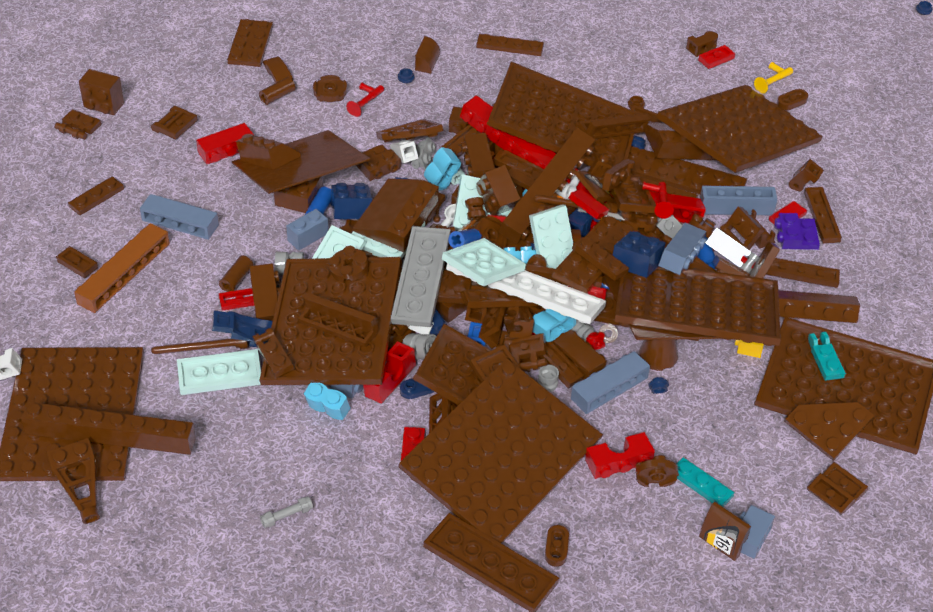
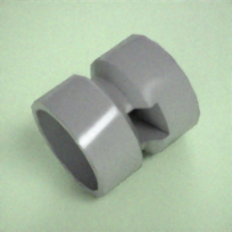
[275,251,304,276]
[403,334,437,360]

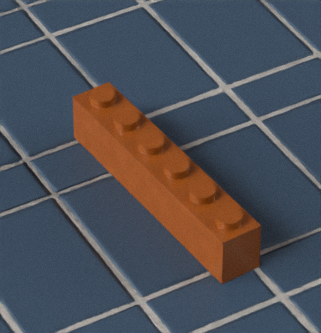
[74,223,170,313]

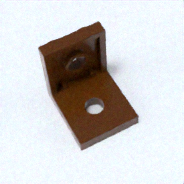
[712,241,781,278]

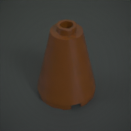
[638,339,678,371]

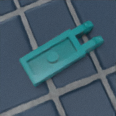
[808,332,846,381]

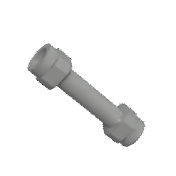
[260,496,313,528]

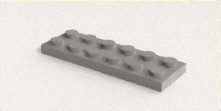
[391,226,451,327]

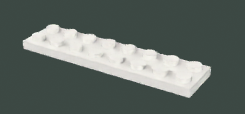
[446,263,606,324]

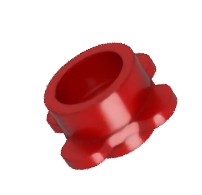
[586,332,605,350]

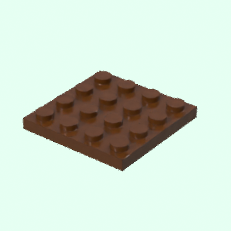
[413,324,491,405]

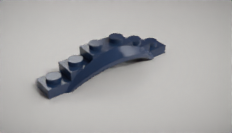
[212,310,273,347]

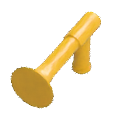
[754,62,793,94]

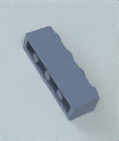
[700,186,777,215]
[140,194,219,240]
[658,223,707,275]
[571,351,650,414]

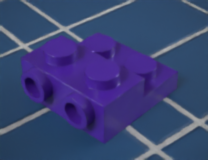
[775,213,820,250]

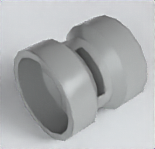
[571,319,594,342]
[538,365,559,392]

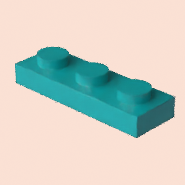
[677,457,735,507]

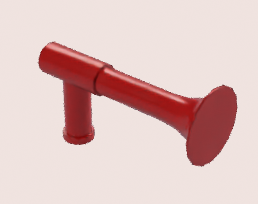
[346,82,384,117]
[642,181,674,219]

